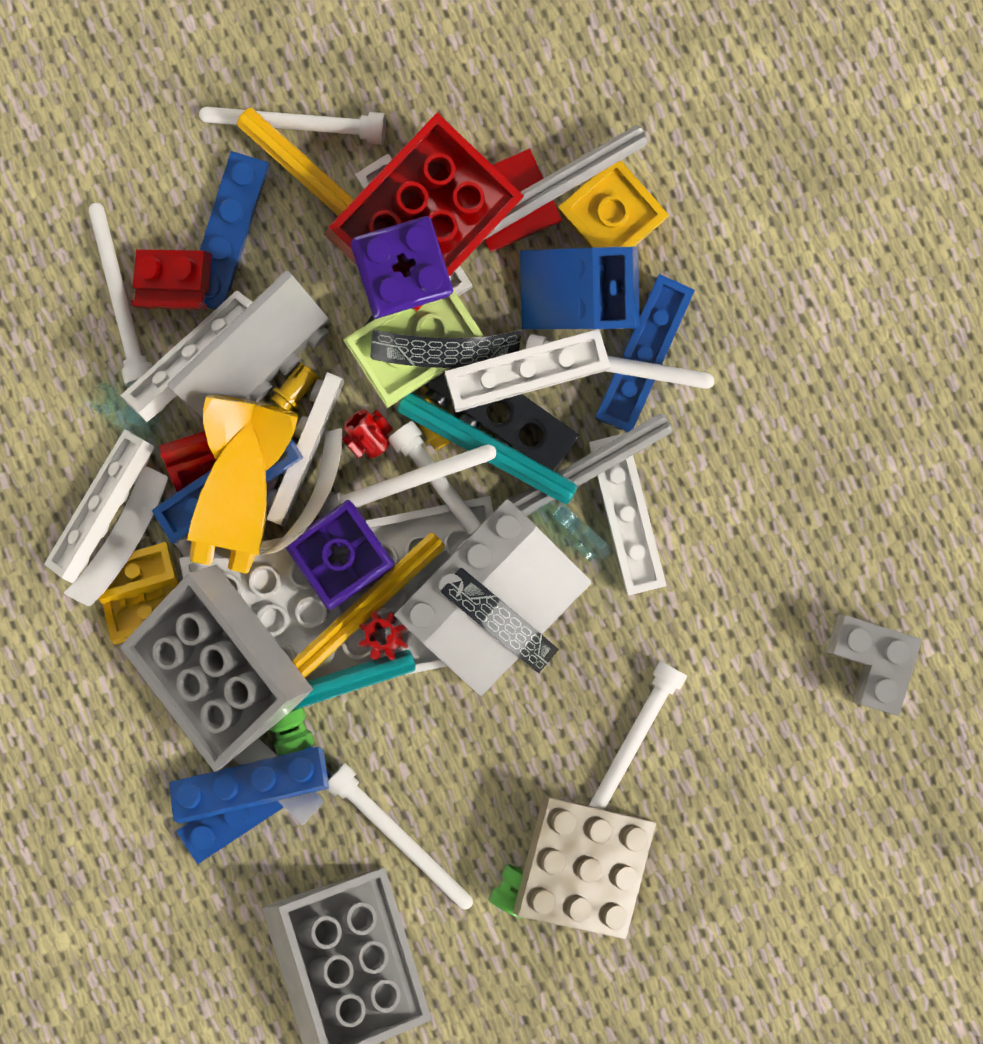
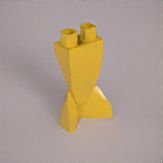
[187,394,298,574]

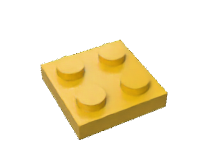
[558,161,669,248]

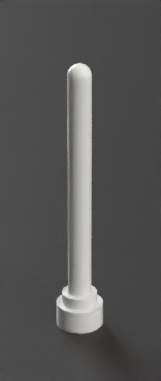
[199,107,386,145]
[89,202,153,386]
[526,334,714,389]
[388,421,481,536]
[318,444,496,518]
[589,661,687,809]
[327,763,473,909]

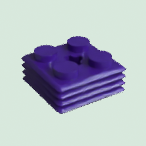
[350,216,453,319]
[285,500,394,609]

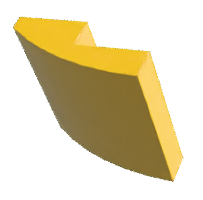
[98,542,180,645]

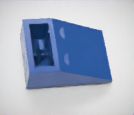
[520,247,640,329]

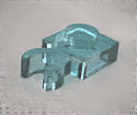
[90,383,164,439]
[551,504,613,562]

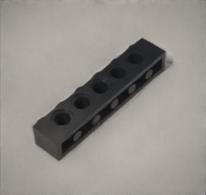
[364,314,579,471]

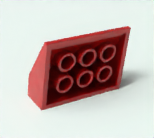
[324,112,524,312]

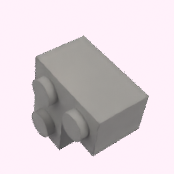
[826,615,922,716]

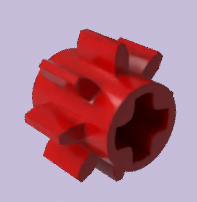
[342,409,393,458]
[358,612,408,661]

